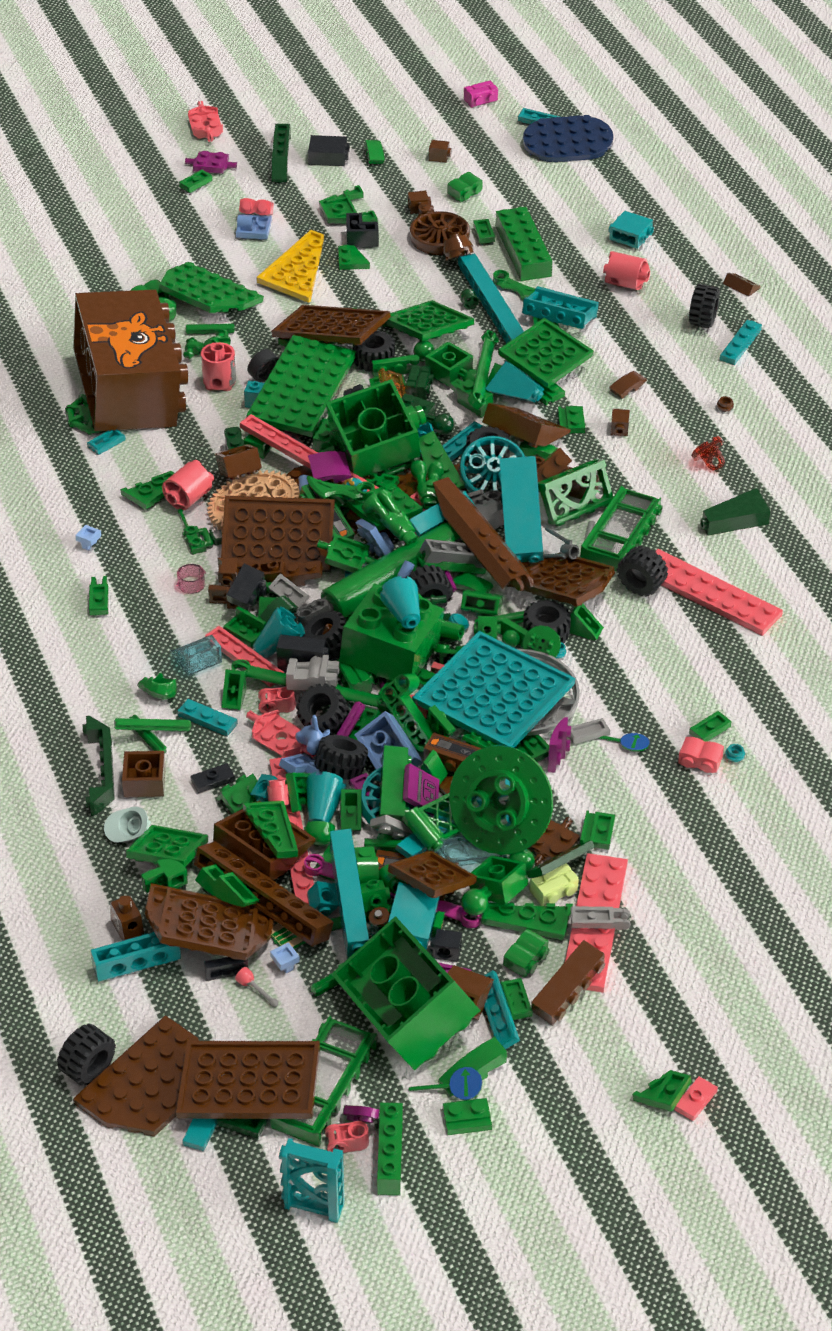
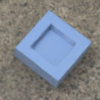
[75,525,101,551]
[270,942,300,973]

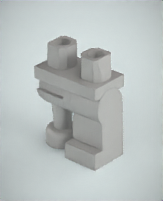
[286,655,339,690]

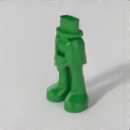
[410,460,444,508]
[362,489,418,545]

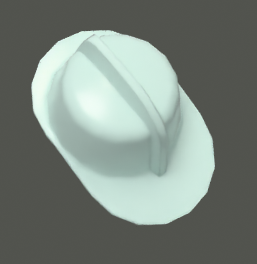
[104,806,151,842]

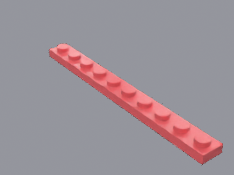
[240,414,379,492]
[269,757,314,905]

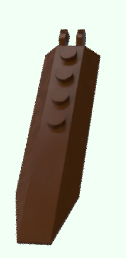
[433,477,534,591]

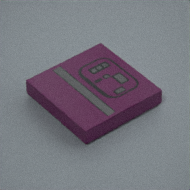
[403,763,439,816]

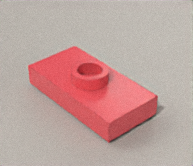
[674,1076,718,1121]

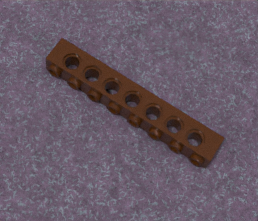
[194,841,334,946]

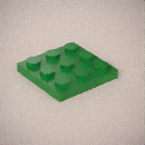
[347,482,423,532]
[126,825,208,867]

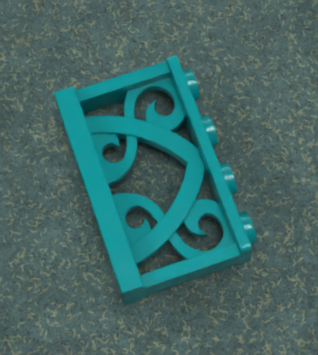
[522,286,599,329]
[279,1138,345,1223]

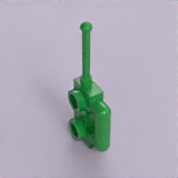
[178,509,213,555]

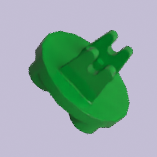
[523,625,561,658]
[433,644,463,665]

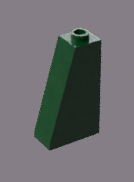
[700,488,770,536]

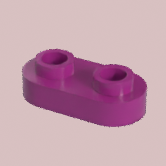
[342,1105,380,1123]

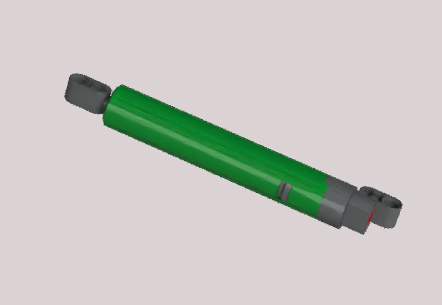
[296,490,504,627]

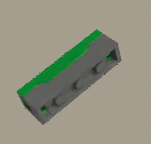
[416,539,487,574]

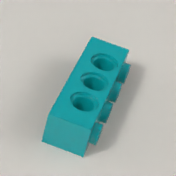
[90,932,181,982]

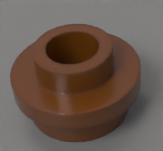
[717,396,734,412]

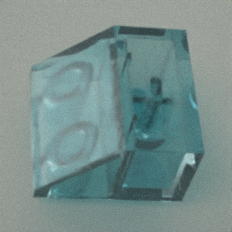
[170,635,222,676]

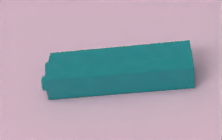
[499,456,544,563]
[330,829,369,959]

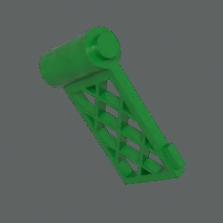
[402,793,461,851]

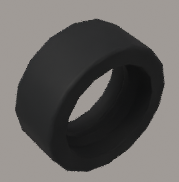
[247,349,279,382]

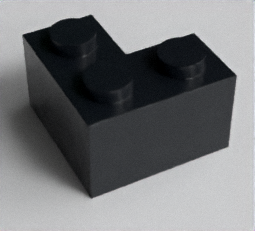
[346,213,379,248]
[226,563,268,610]

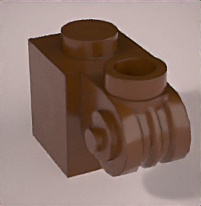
[408,190,434,216]

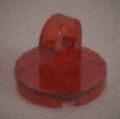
[691,436,725,470]

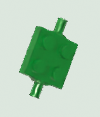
[317,534,377,573]

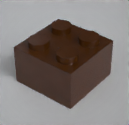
[215,444,262,479]
[122,751,166,797]

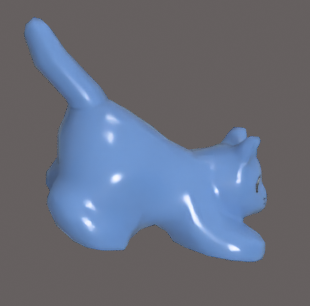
[295,715,330,755]

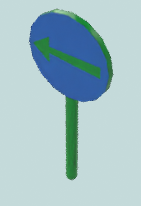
[598,733,649,752]
[409,1067,483,1100]

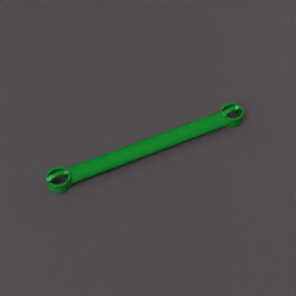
[468,330,499,410]
[231,659,395,713]

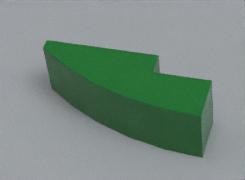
[195,864,259,907]
[439,1037,507,1097]

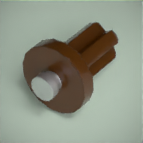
[369,907,390,931]

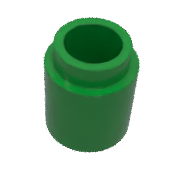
[379,864,406,894]

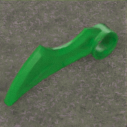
[493,270,535,300]
[306,476,375,500]

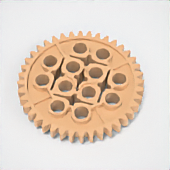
[207,470,300,533]

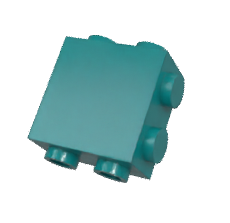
[608,211,654,249]

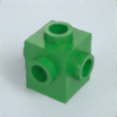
[474,616,501,639]
[360,879,391,912]

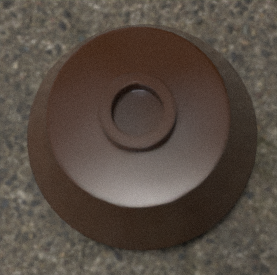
[443,233,474,261]

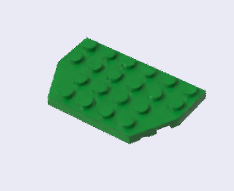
[159,262,264,313]

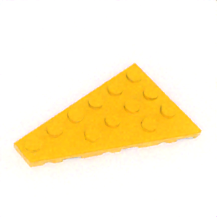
[256,230,324,303]

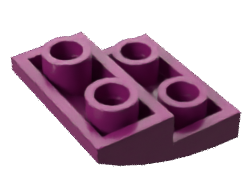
[308,451,351,483]
[548,717,572,773]

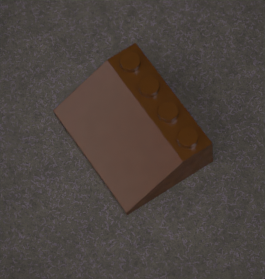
[482,403,571,448]
[213,801,316,880]

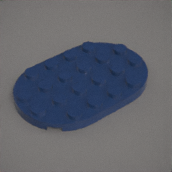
[523,115,613,162]

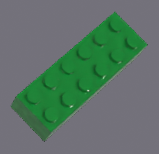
[495,207,553,281]

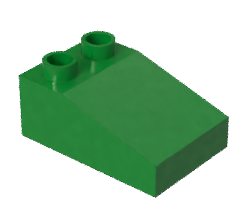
[331,916,481,1071]

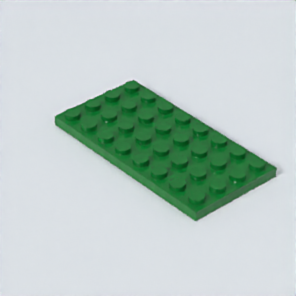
[246,335,356,437]

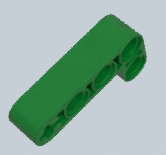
[381,673,435,751]

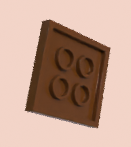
[388,850,477,898]

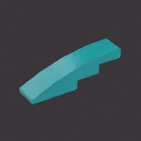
[410,491,475,536]

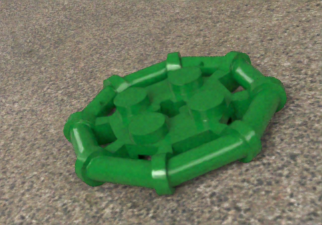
[65,393,109,435]

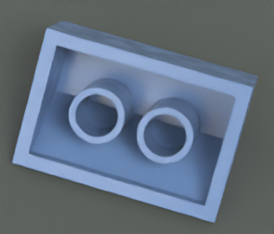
[355,711,423,770]

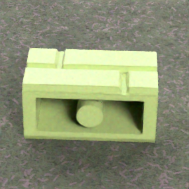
[529,863,579,906]

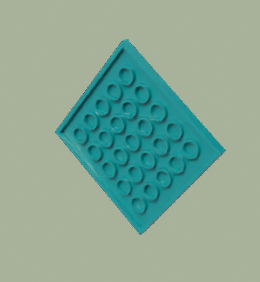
[412,631,576,748]

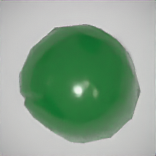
[304,821,335,846]

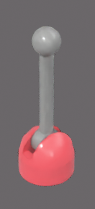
[235,967,278,1007]

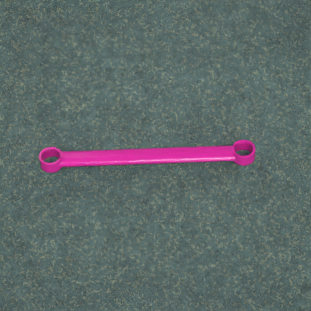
[304,854,482,928]

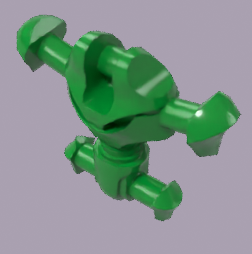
[183,328,231,359]

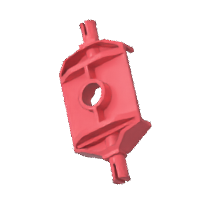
[188,101,223,142]
[246,710,315,757]

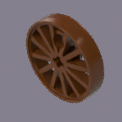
[410,211,470,255]

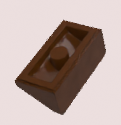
[723,272,761,296]

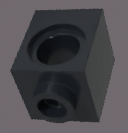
[430,929,462,962]

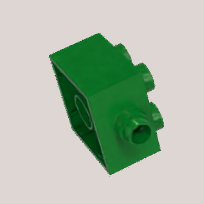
[326,379,426,478]
[339,583,444,686]

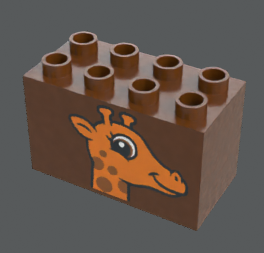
[73,290,188,431]

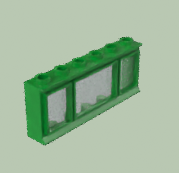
[580,486,663,571]
[270,1016,377,1147]

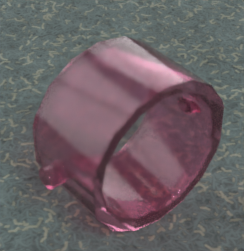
[176,564,206,594]

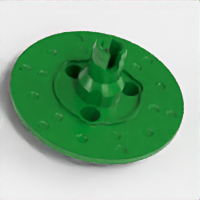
[449,745,553,855]

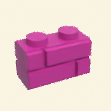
[463,80,498,107]

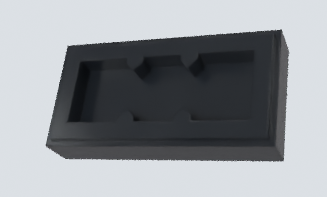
[190,763,235,794]
[204,957,248,981]

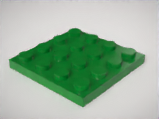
[384,300,474,341]
[498,318,594,388]

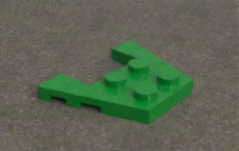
[319,185,378,224]

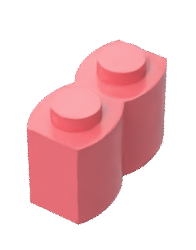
[239,198,274,216]
[678,737,724,773]

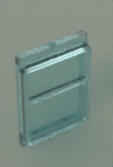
[435,835,507,866]

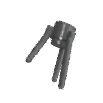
[543,527,579,559]

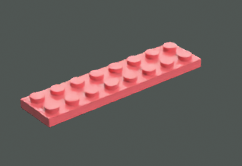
[656,549,783,636]
[565,853,628,993]

